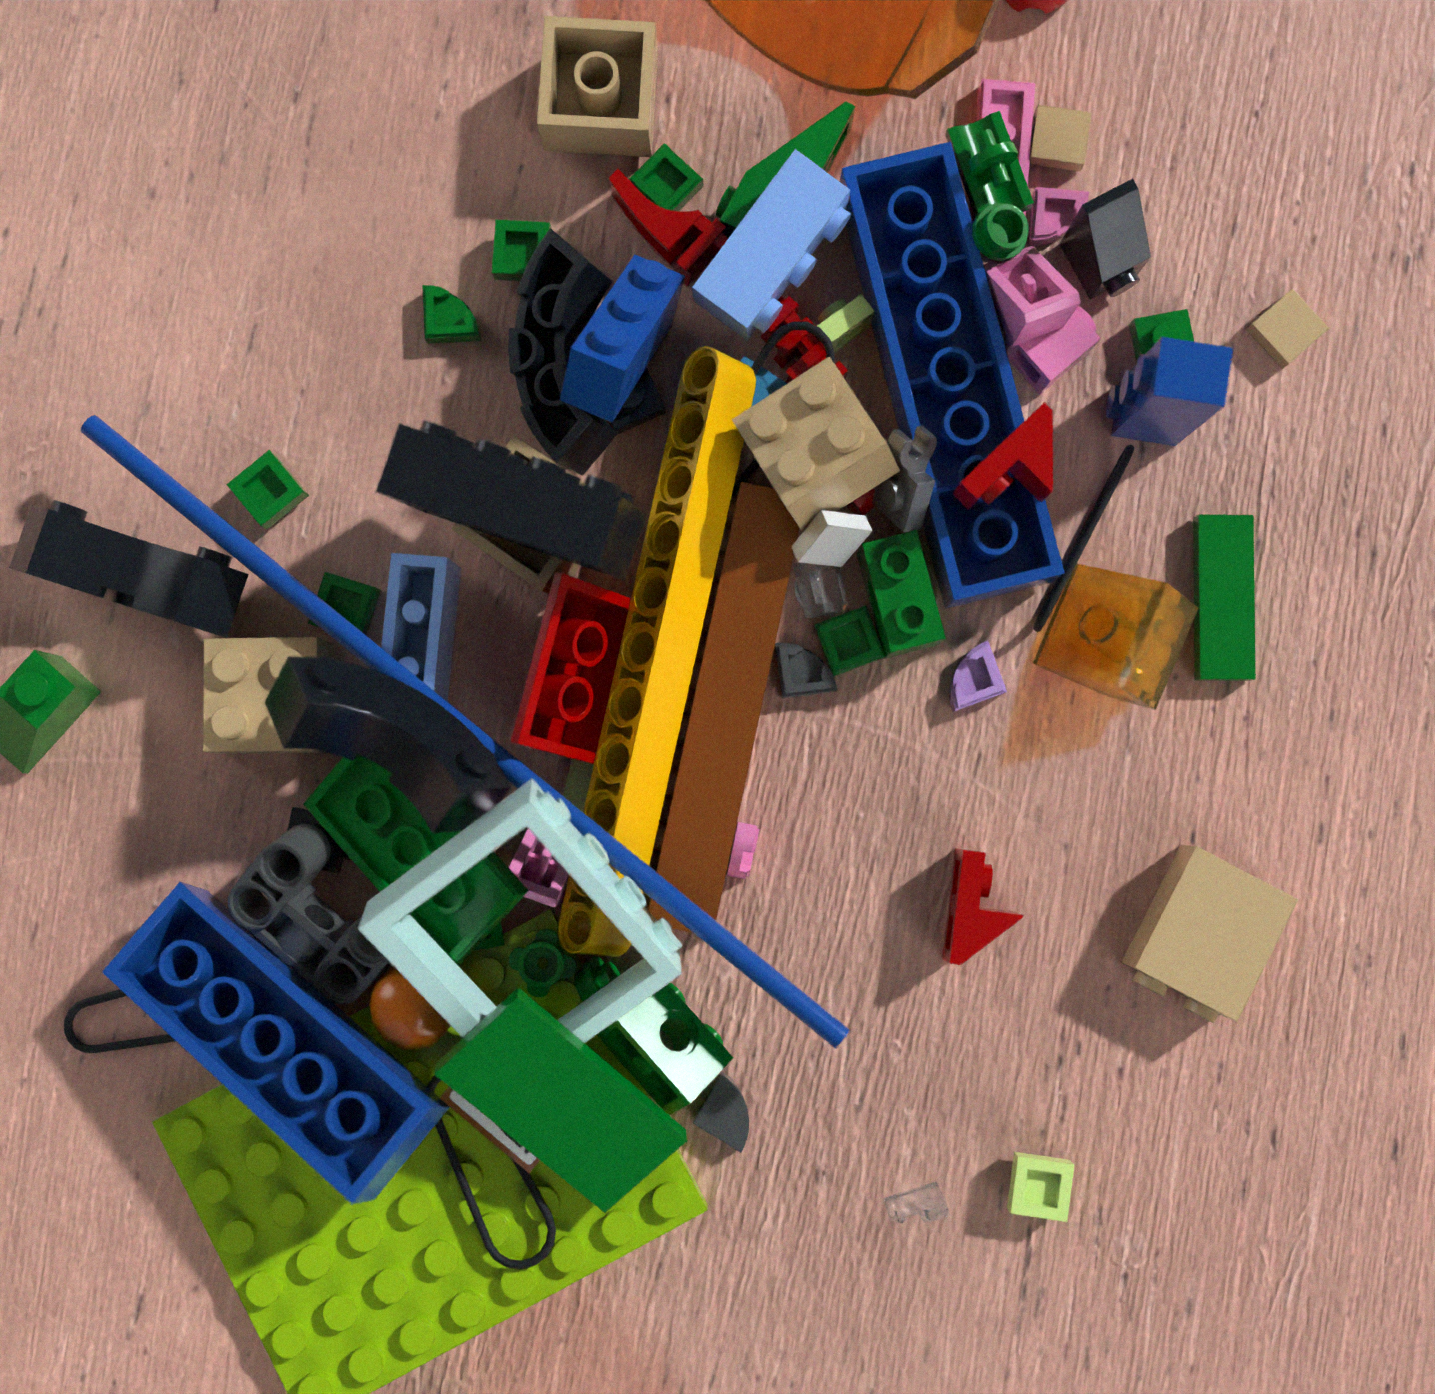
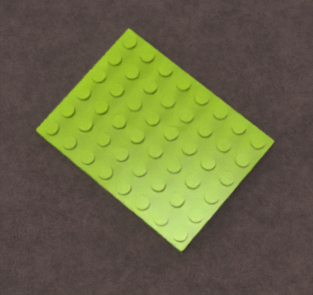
[152,908,708,1394]

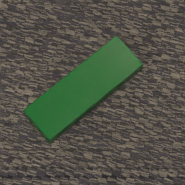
[1193,514,1256,681]

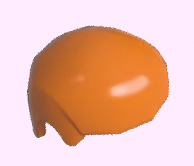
[369,966,451,1050]

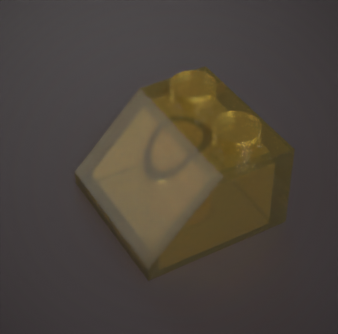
[1033,564,1198,710]

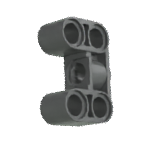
[228,823,390,1005]

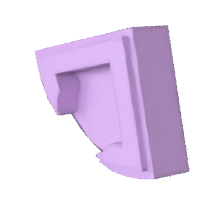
[949,640,1007,712]

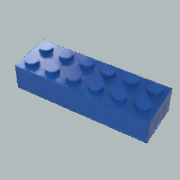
[102,882,450,1204]

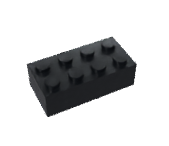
[376,420,647,581]

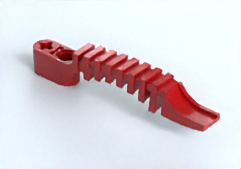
[608,168,875,516]

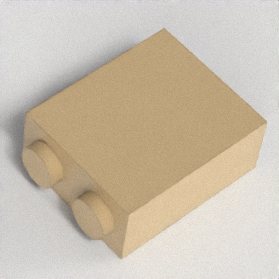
[1121,845,1299,1023]

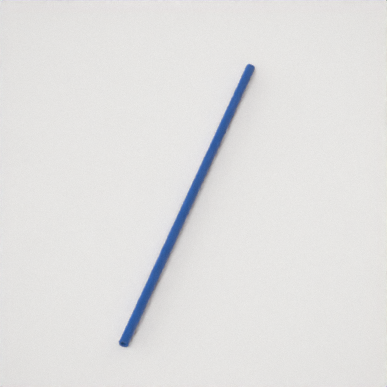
[81,415,850,1049]

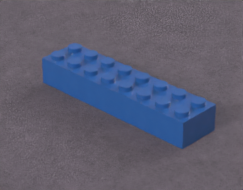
[840,142,1065,609]

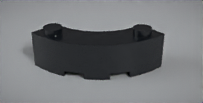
[508,228,618,476]
[9,500,249,638]
[265,656,511,834]

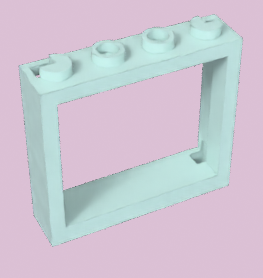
[359,779,682,1043]

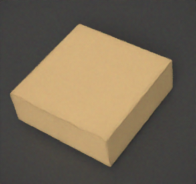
[1029,105,1092,172]
[1246,288,1329,369]

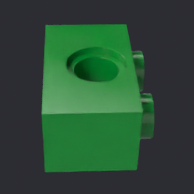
[857,530,946,659]
[597,983,734,1115]

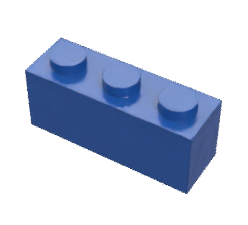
[560,254,685,422]
[1106,337,1233,446]

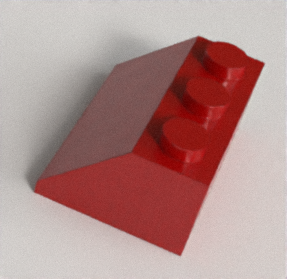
[510,572,631,764]

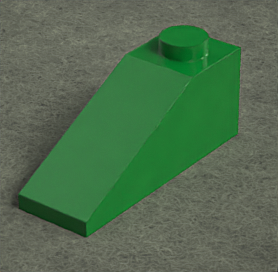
[716,101,855,238]

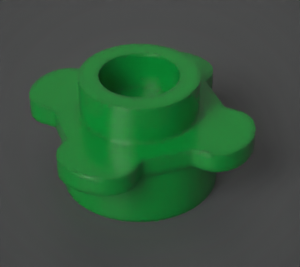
[509,929,577,997]

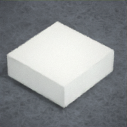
[792,510,872,567]

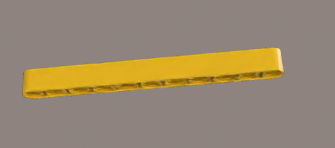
[558,346,756,957]

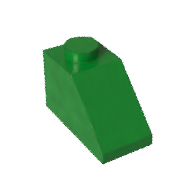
[0,650,101,774]

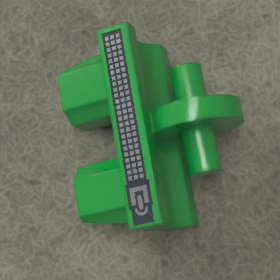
[945,111,1034,218]

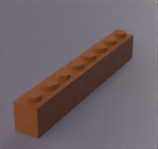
[643,482,800,933]

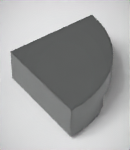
[775,643,837,699]
[693,1072,749,1153]

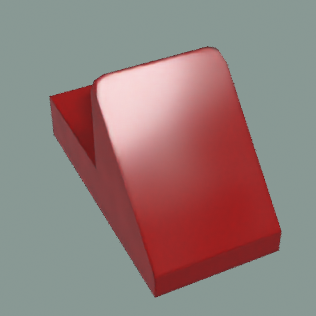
[952,402,1053,509]
[942,848,1023,965]

